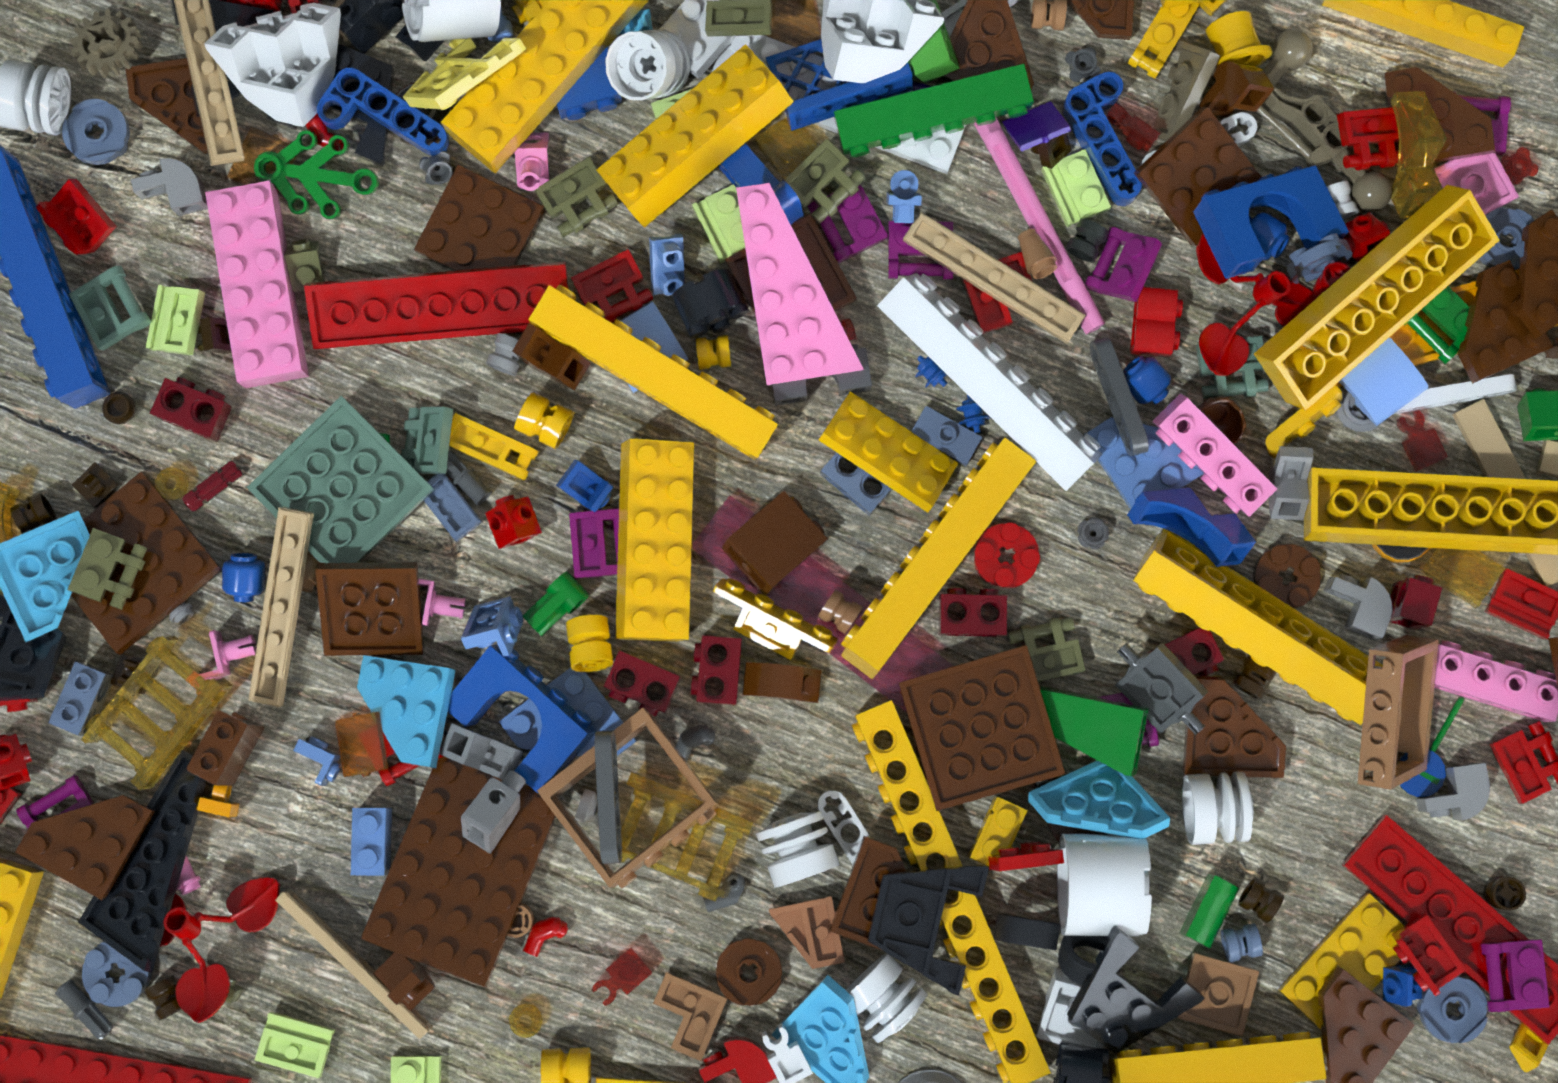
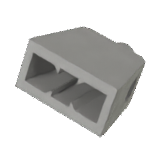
[461,770,526,854]

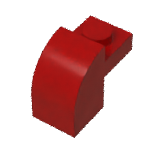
[699,1037,777,1083]

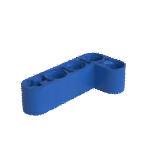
[317,68,449,156]
[1062,72,1142,206]
[717,143,804,225]

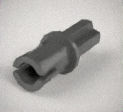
[446,448,492,506]
[55,979,113,1040]

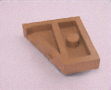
[769,896,845,969]

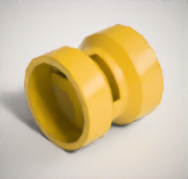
[696,335,731,371]

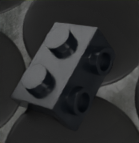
[338,0,404,54]

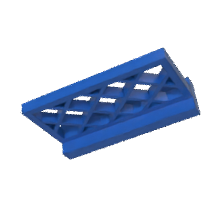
[765,39,913,131]

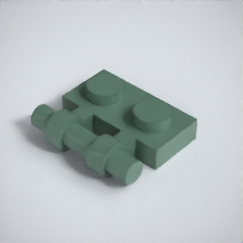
[1196,336,1269,399]
[401,406,453,474]

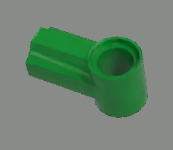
[522,571,590,637]

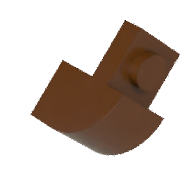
[1199,61,1274,117]
[512,324,591,391]
[743,662,821,703]
[374,953,435,1011]

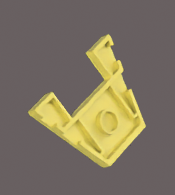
[403,38,526,110]

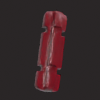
[182,461,243,512]

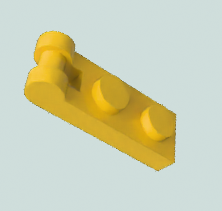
[1127,2,1200,79]
[1265,384,1343,458]
[449,413,539,481]

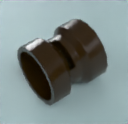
[10,493,57,534]
[1232,655,1277,700]
[1483,876,1526,911]
[1238,877,1284,923]
[144,975,181,1021]

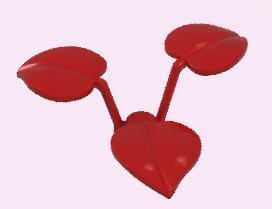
[1197,234,1317,376]
[160,878,280,1023]

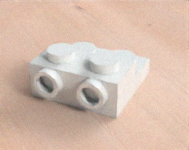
[1036,968,1104,1048]

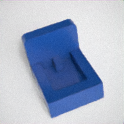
[556,459,614,512]
[1383,963,1422,1007]

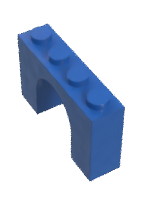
[1193,165,1349,279]
[448,644,597,794]

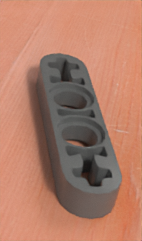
[1090,337,1149,456]
[594,730,622,864]

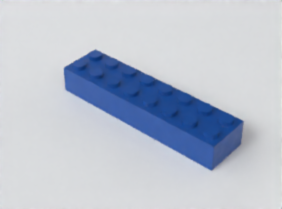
[0,145,111,409]

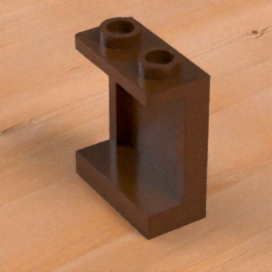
[721,491,828,596]
[187,711,265,786]

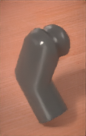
[676,725,715,761]
[703,873,745,913]

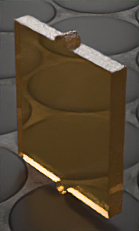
[766,0,820,47]
[227,127,296,193]
[335,712,388,778]

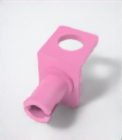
[515,132,549,191]
[419,579,466,627]
[186,630,257,684]

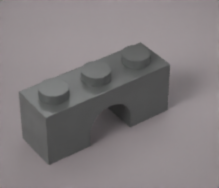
[772,344,872,406]

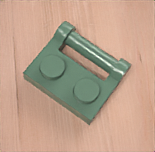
[69,266,151,351]

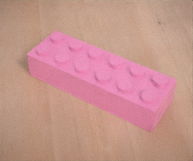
[205,181,309,389]

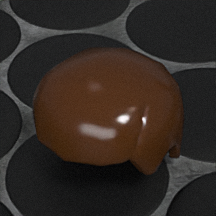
[1198,395,1246,445]

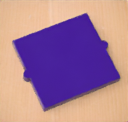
[1002,101,1071,152]

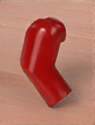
[305,113,344,151]
[522,916,568,957]

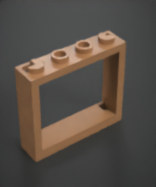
[1357,635,1439,790]
[537,708,720,889]

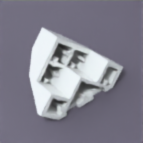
[204,3,341,127]

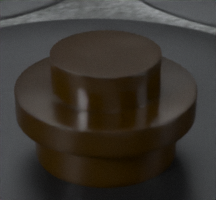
[102,392,136,425]

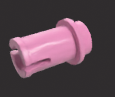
[176,855,201,895]

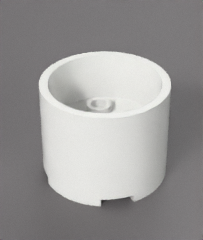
[402,0,501,42]
[1057,834,1152,936]

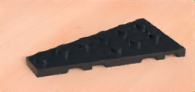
[78,748,207,973]

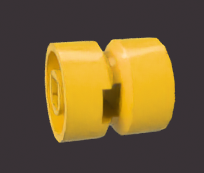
[514,392,574,450]
[566,615,613,672]
[541,1047,591,1083]

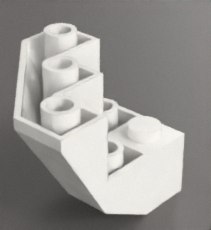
[821,0,944,83]

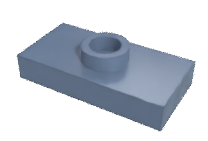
[911,406,982,467]
[423,474,482,542]

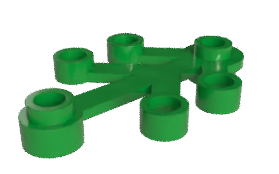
[254,130,379,219]

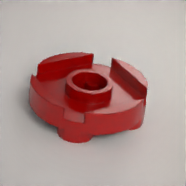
[974,523,1040,588]

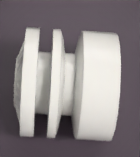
[606,29,690,100]
[0,60,71,136]
[1182,771,1254,845]
[756,811,840,888]
[846,953,928,1043]

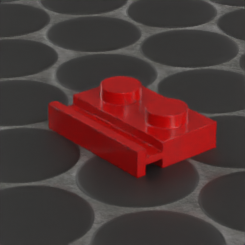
[1484,568,1558,640]

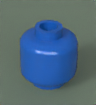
[1249,212,1290,261]
[1123,355,1171,404]
[222,553,265,602]

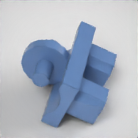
[886,170,922,223]
[649,233,685,296]

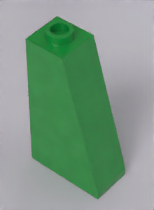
[1040,686,1149,776]

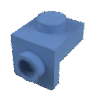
[293,736,341,786]

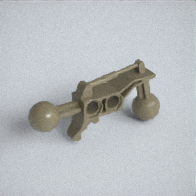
[1257,29,1393,212]

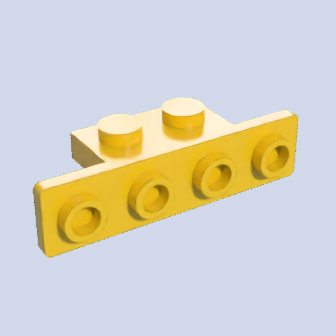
[713,578,838,660]

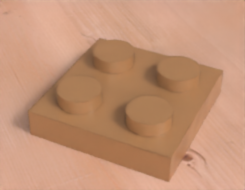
[1177,952,1259,1037]

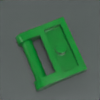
[1404,286,1470,364]

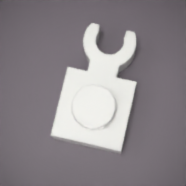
[762,1023,813,1083]

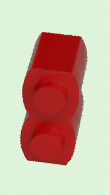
[1130,287,1183,358]

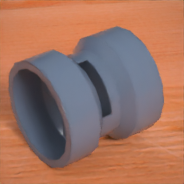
[1221,923,1263,962]

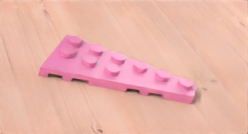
[736,183,864,385]

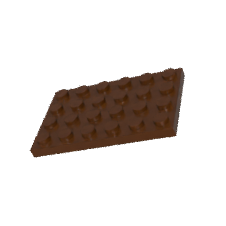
[360,756,563,988]

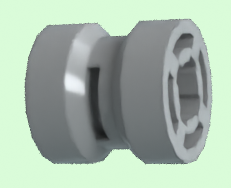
[486,333,520,376]

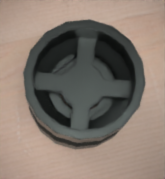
[1066,218,1109,263]

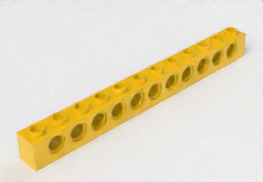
[851,700,1051,1083]

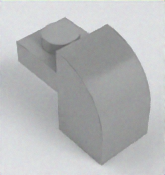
[131,158,208,216]
[1268,446,1314,521]
[1324,574,1392,640]
[439,723,523,780]
[1416,763,1490,821]

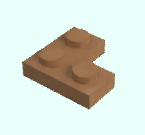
[653,972,727,1061]

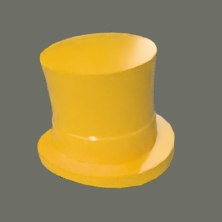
[1205,11,1273,67]

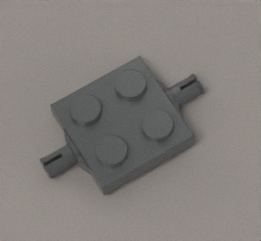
[1115,642,1209,735]

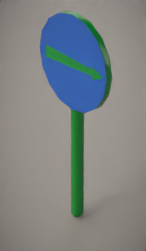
[1399,696,1464,797]

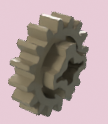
[70,9,143,78]

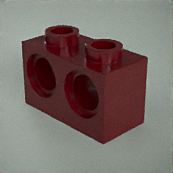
[149,376,232,442]
[1389,575,1442,630]
[938,588,1007,637]
[1143,627,1224,676]
[691,635,742,706]
[604,650,681,717]

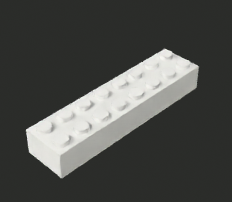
[877,273,1103,491]

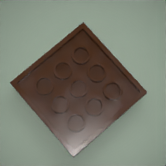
[71,472,222,655]
[899,645,1066,811]

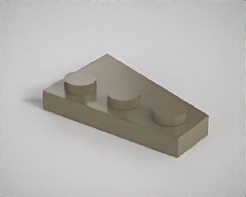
[1151,40,1220,141]

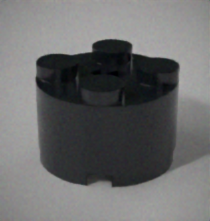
[672,269,749,339]
[1053,1043,1109,1083]

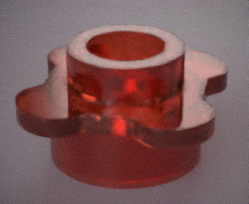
[1500,147,1539,185]

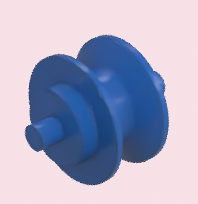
[915,355,948,388]
[956,395,991,433]

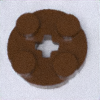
[1253,544,1321,608]
[716,938,782,1006]

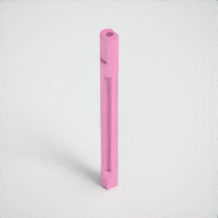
[974,117,1105,335]

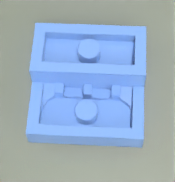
[620,301,688,393]
[1339,337,1428,426]

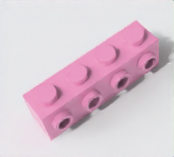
[1152,393,1277,517]
[1434,641,1558,722]

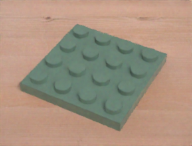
[246,396,435,563]

